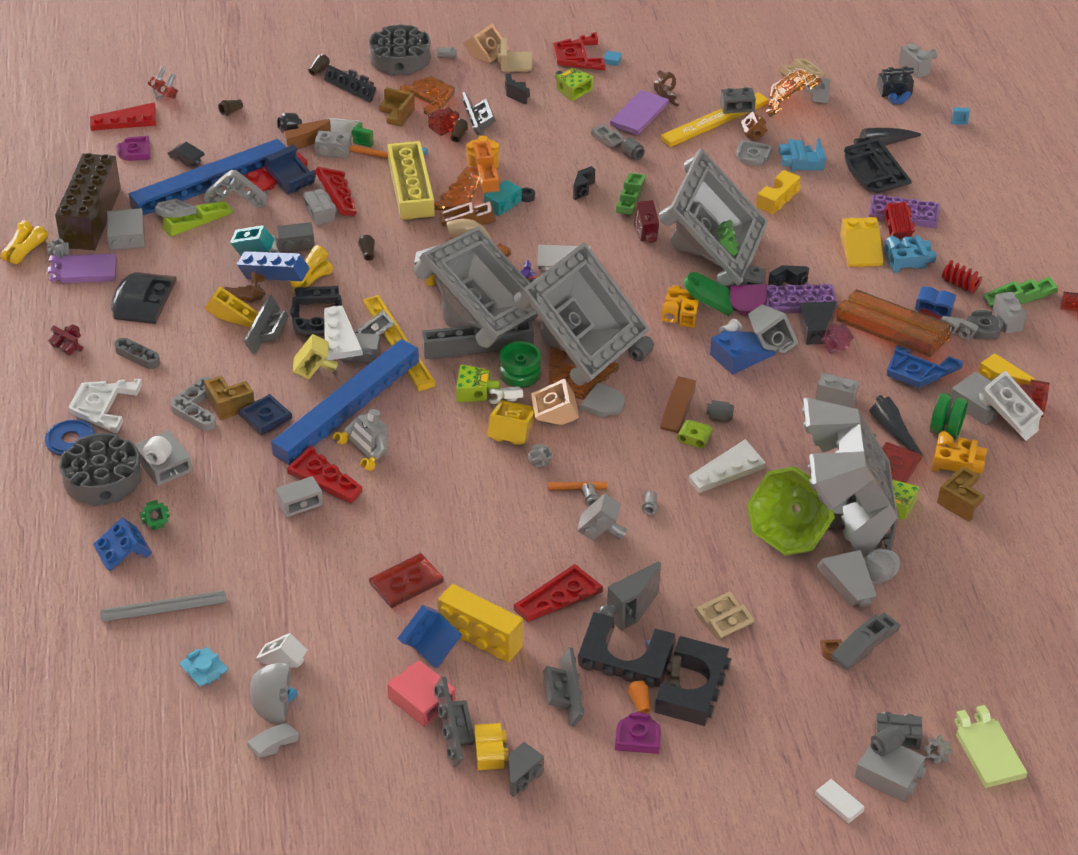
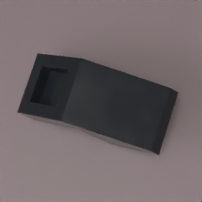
[505,74,530,104]
[167,141,205,166]
[573,166,596,200]
[768,265,809,286]

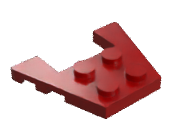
[553,32,606,70]

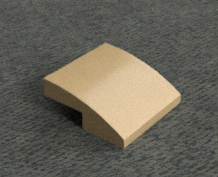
[779,58,825,85]
[695,591,755,639]

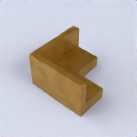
[379,87,415,127]
[204,375,255,420]
[937,466,985,522]

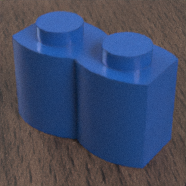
[915,286,956,318]

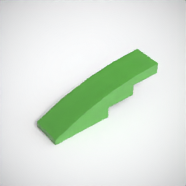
[616,173,646,215]
[983,276,1058,308]

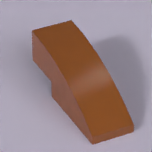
[284,119,331,150]
[440,201,496,226]
[660,376,696,433]

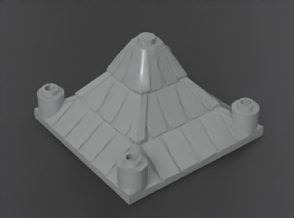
[659,148,769,288]
[414,226,539,348]
[514,242,650,385]

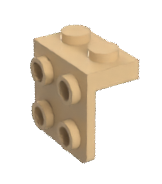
[498,38,532,72]

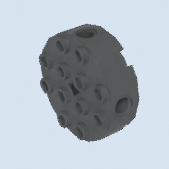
[369,24,431,75]
[59,433,142,506]

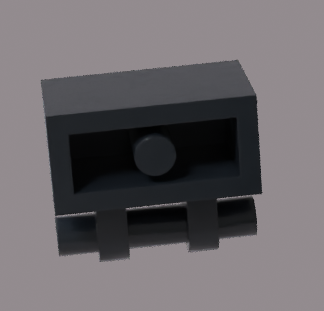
[877,66,914,97]

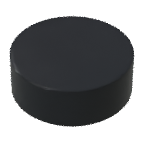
[521,187,535,202]

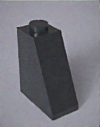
[799,301,837,345]

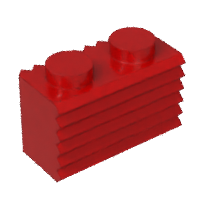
[884,201,915,239]

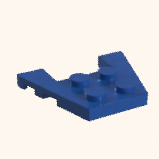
[887,338,963,388]

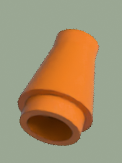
[628,681,651,714]

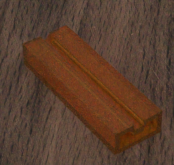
[836,289,951,357]

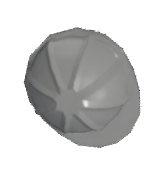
[863,549,900,584]

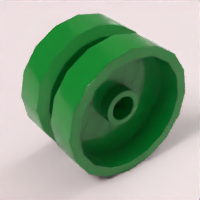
[500,341,541,388]
[930,392,968,440]

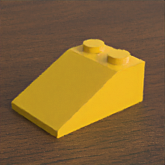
[840,217,883,267]
[487,400,535,445]

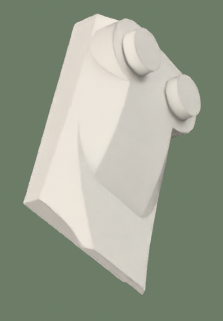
[979,371,1044,441]

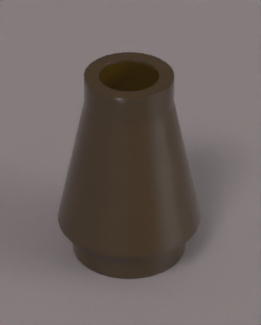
[308,54,330,76]
[218,99,243,116]
[450,119,468,142]
[358,235,375,261]

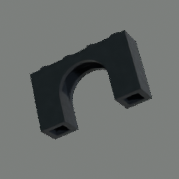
[578,612,676,688]
[654,636,732,726]

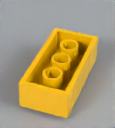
[438,583,523,663]

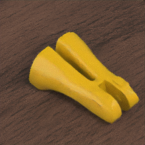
[0,221,49,265]
[289,246,334,295]

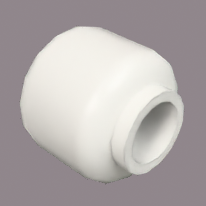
[143,436,172,465]

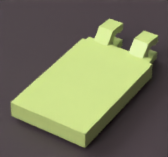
[954,705,1027,788]

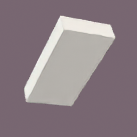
[815,779,865,824]

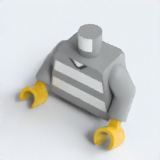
[332,409,388,471]

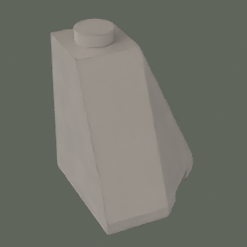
[748,304,798,353]
[817,550,877,608]

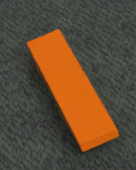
[473,141,499,193]

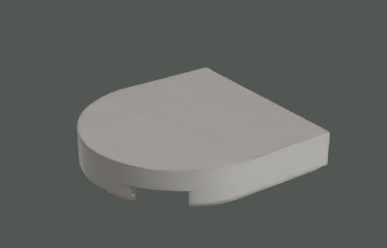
[736,140,773,166]
[155,199,197,217]
[580,383,625,417]

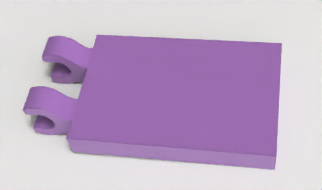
[48,254,117,283]

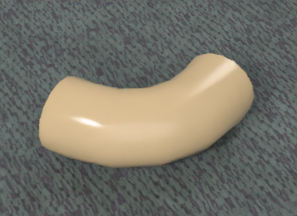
[447,218,491,239]

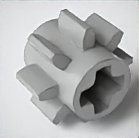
[47,239,69,259]
[528,444,552,468]
[924,735,954,764]

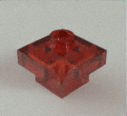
[428,107,459,136]
[1020,379,1050,417]

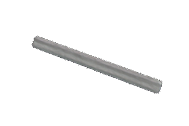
[100,591,226,622]

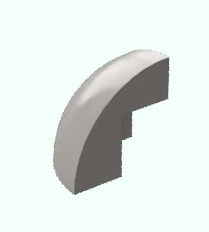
[249,663,292,725]

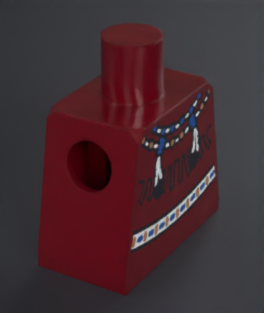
[634,200,659,243]

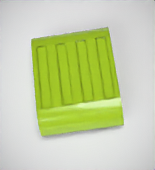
[677,420,713,448]

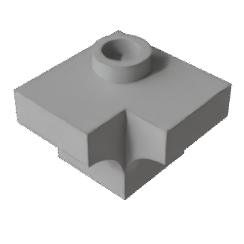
[805,76,831,103]

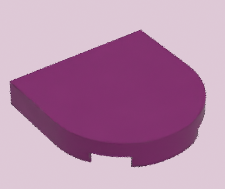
[116,136,151,161]
[730,284,767,315]
[615,712,661,754]

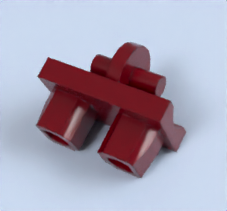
[48,324,84,356]

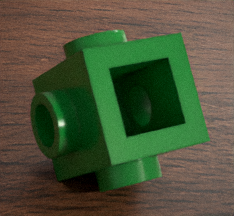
[139,500,170,530]

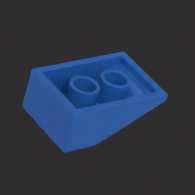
[710,331,776,375]

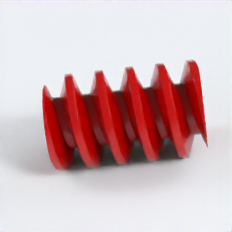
[942,260,982,293]

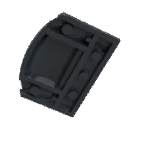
[844,138,912,194]
[111,272,177,324]

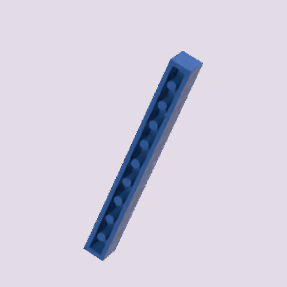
[128,139,286,216]
[271,339,419,466]

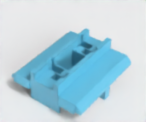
[179,647,228,687]

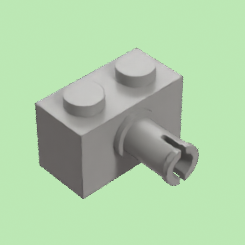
[899,43,937,78]
[577,493,627,541]

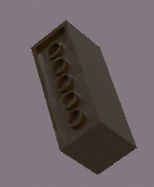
[55,153,121,251]

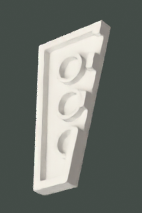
[324,306,363,361]
[689,439,766,493]

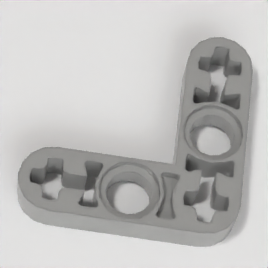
[204,170,268,208]
[170,377,216,431]

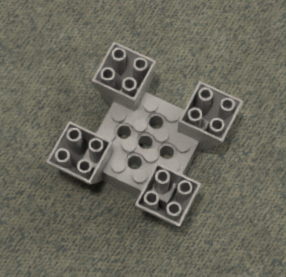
[802,398,898,555]

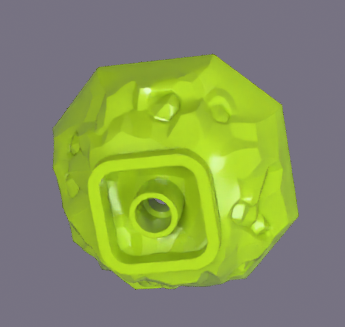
[746,466,835,556]

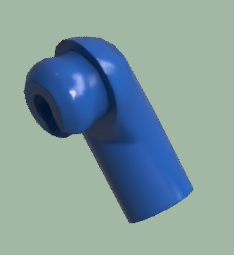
[889,90,911,104]

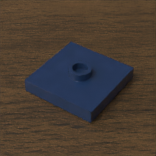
[239,394,292,435]

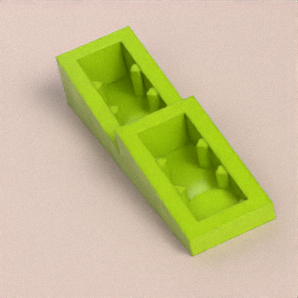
[162,201,233,237]

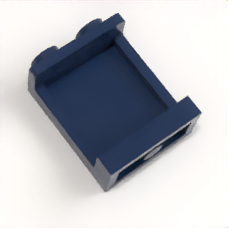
[264,144,316,195]

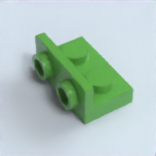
[717,219,739,256]

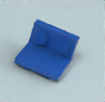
[93,517,152,571]
[397,605,462,668]

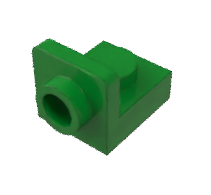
[351,122,374,148]

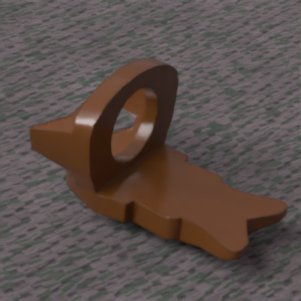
[653,70,679,106]
[224,272,266,301]

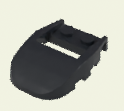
[290,286,342,336]

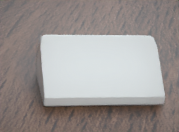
[326,118,360,134]

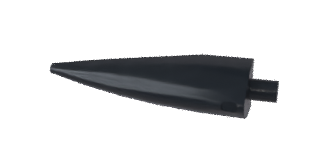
[854,128,921,146]
[869,395,923,457]

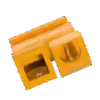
[661,285,699,328]
[931,431,987,474]

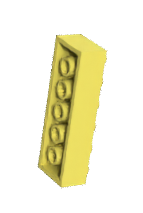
[387,141,435,220]

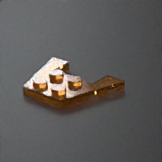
[766,67,822,117]
[398,76,455,119]
[549,347,619,400]

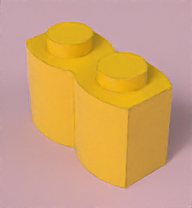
[474,723,509,771]

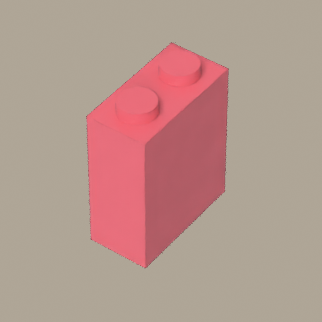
[387,660,456,727]

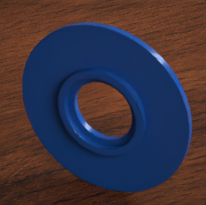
[45,420,95,455]

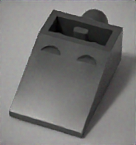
[598,561,661,631]

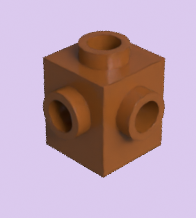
[741,112,768,141]

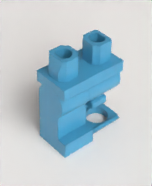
[779,138,826,171]
[884,236,937,273]

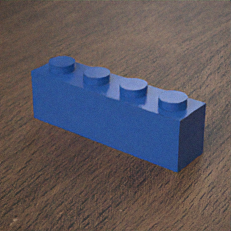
[237,251,310,281]

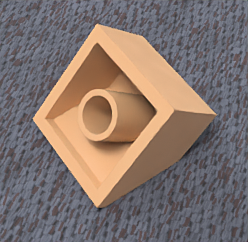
[463,23,509,63]
[531,379,579,425]

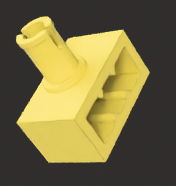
[293,334,338,380]

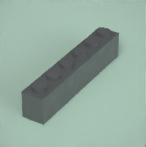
[422,320,534,359]

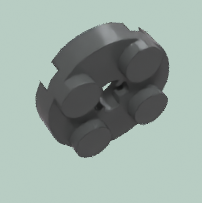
[966,310,1003,339]

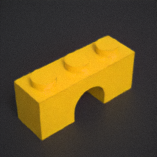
[756,170,801,215]

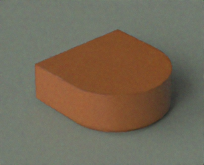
[820,639,842,661]

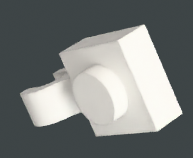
[489,386,523,404]

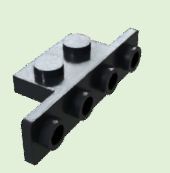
[324,65,376,102]

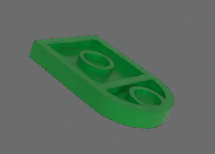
[684,272,733,316]

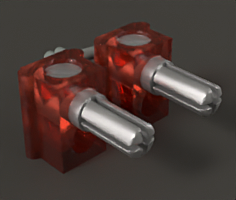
[148,67,178,99]

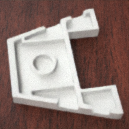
[68,379,142,434]

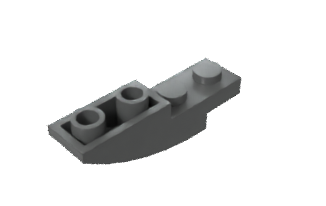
[831,612,901,670]

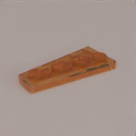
[434,166,480,211]

